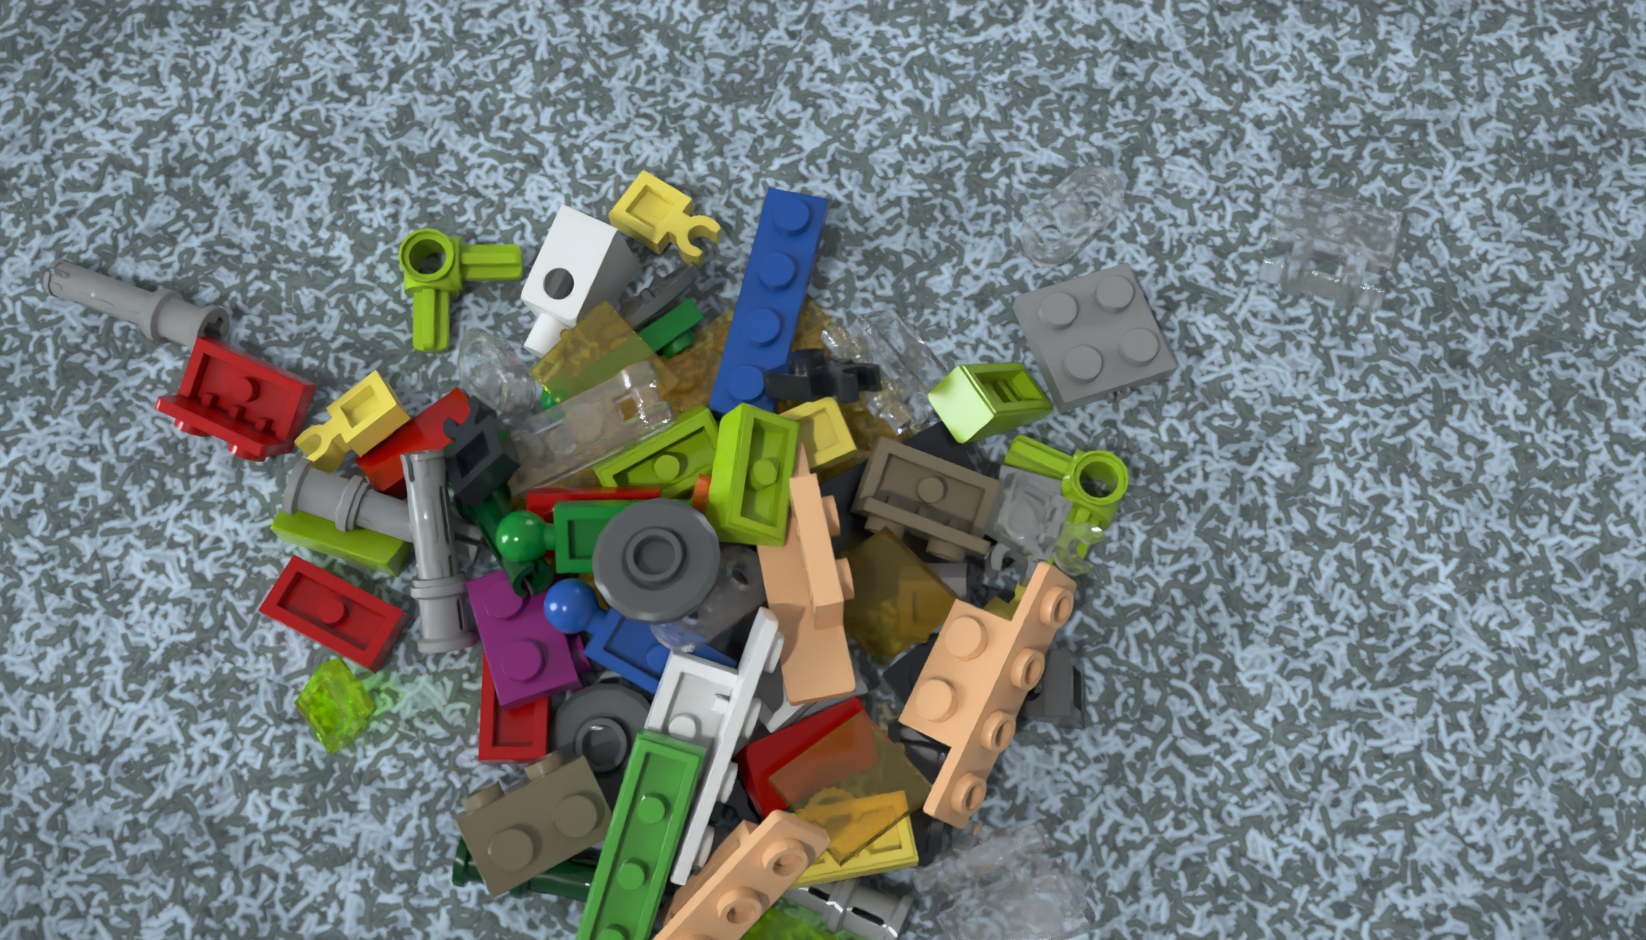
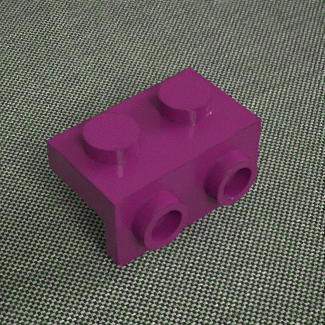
[465,570,593,711]

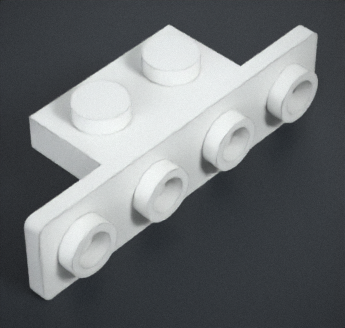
[644,606,785,886]

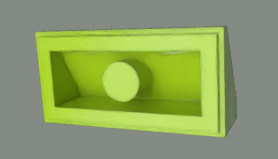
[706,402,801,547]
[590,404,719,499]
[270,509,413,577]

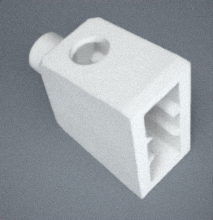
[521,204,639,364]

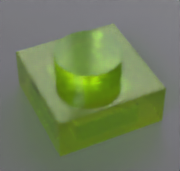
[294,657,377,754]

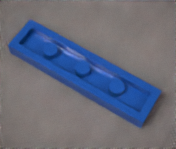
[708,187,829,421]

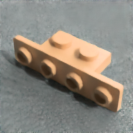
[756,442,856,706]
[898,561,1077,829]
[653,810,830,940]

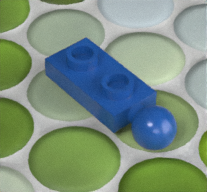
[543,579,737,695]

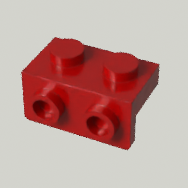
[155,336,317,462]

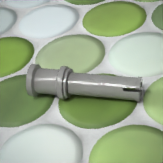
[43,258,230,353]
[400,449,478,653]
[282,458,484,565]
[708,824,915,940]

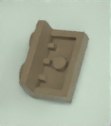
[850,436,1002,564]
[451,749,613,899]

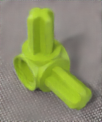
[398,228,524,354]
[1004,435,1129,576]

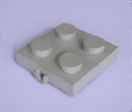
[1012,262,1177,413]

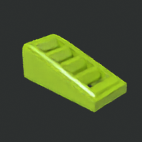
[928,362,1054,443]

